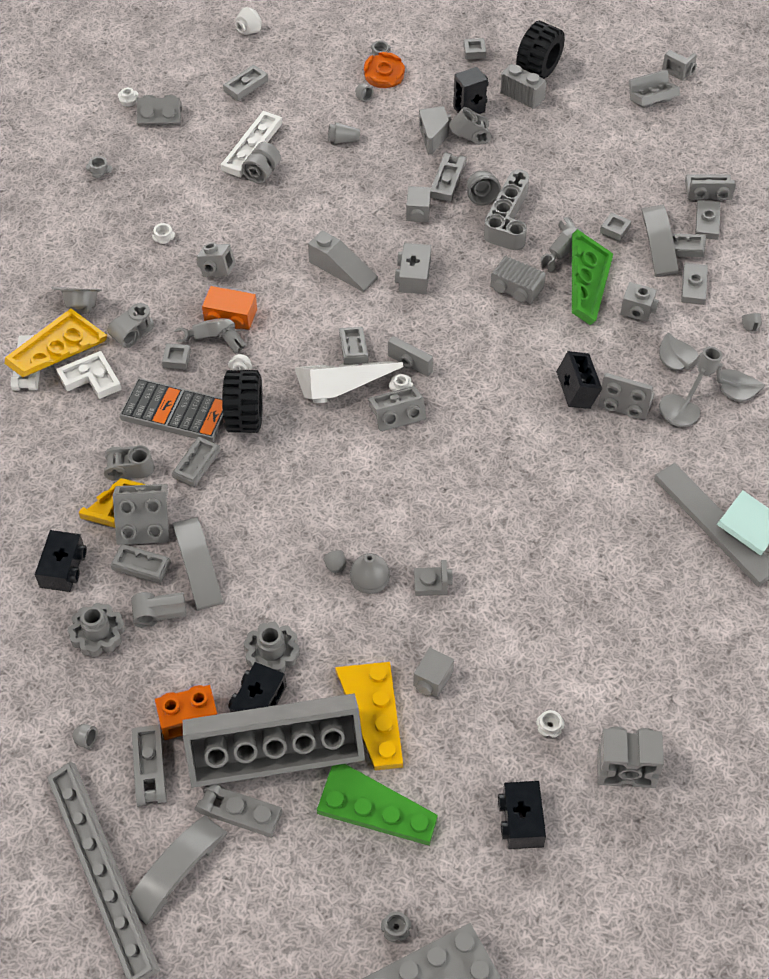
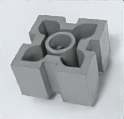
[597,726,664,788]

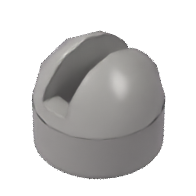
[355,83,374,102]
[742,313,762,331]
[323,550,346,573]
[72,724,98,749]

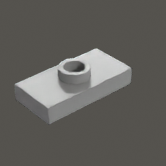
[695,200,720,240]
[672,234,706,257]
[681,263,708,305]
[339,327,368,364]
[388,336,433,377]
[172,436,221,487]
[111,544,171,584]

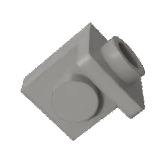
[662,50,697,81]
[414,560,453,596]

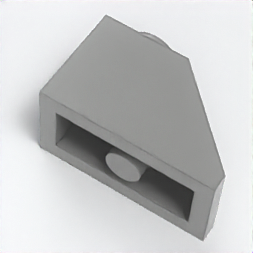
[419,106,452,154]

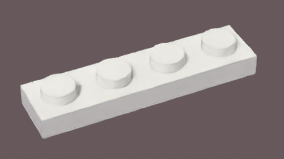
[221,111,282,178]

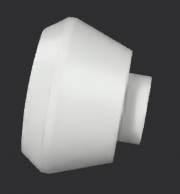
[235,7,262,35]

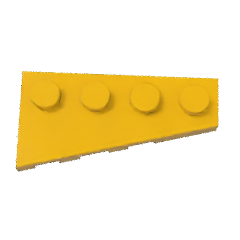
[4,308,107,377]
[335,662,403,771]

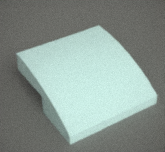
[717,490,769,556]

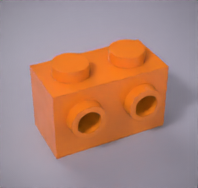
[155,685,217,740]

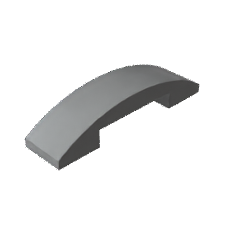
[641,204,678,277]
[172,517,223,611]
[130,815,227,925]

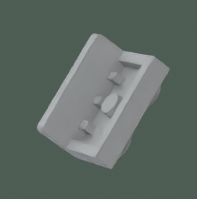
[629,70,680,107]
[137,95,182,125]
[685,174,736,200]

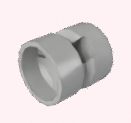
[242,142,281,184]

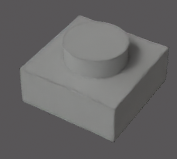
[463,38,486,59]
[600,212,631,241]
[162,343,191,370]

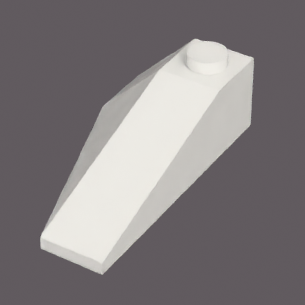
[295,361,403,403]

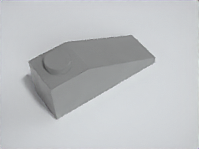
[308,230,378,292]

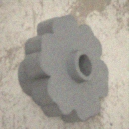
[68,603,125,657]
[244,622,300,673]

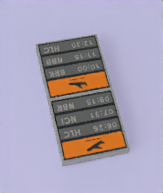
[120,378,223,443]

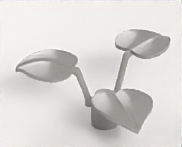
[659,332,765,427]

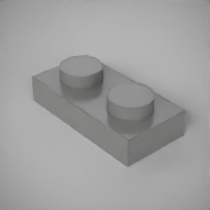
[223,64,268,101]

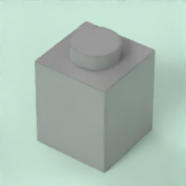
[406,186,431,222]
[413,647,454,698]

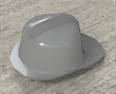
[51,287,102,315]

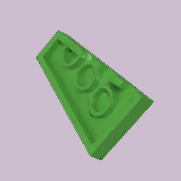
[572,229,613,325]
[317,764,438,846]

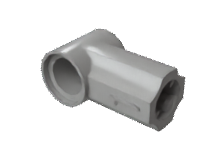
[131,592,186,628]

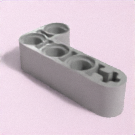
[484,170,529,250]

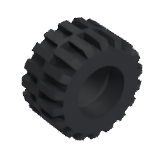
[516,20,565,79]
[222,370,263,433]

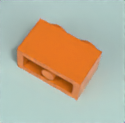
[202,286,257,330]

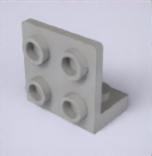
[598,373,655,420]
[113,484,169,545]

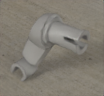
[541,217,584,272]
[174,318,247,354]

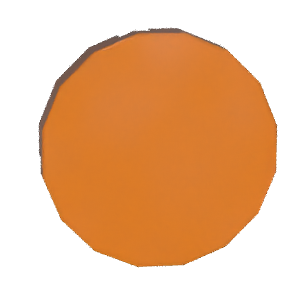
[364,52,405,88]

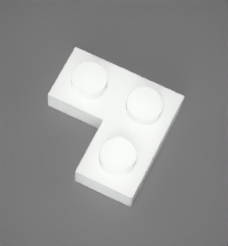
[56,351,122,399]

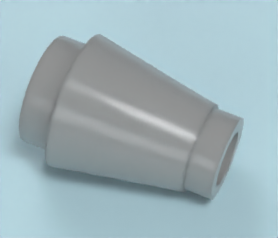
[328,122,360,144]

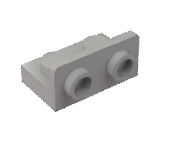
[368,386,426,431]

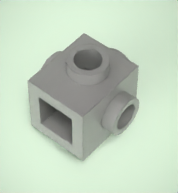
[197,243,236,278]
[620,282,659,322]

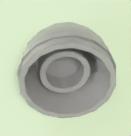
[466,171,501,205]
[350,553,390,594]

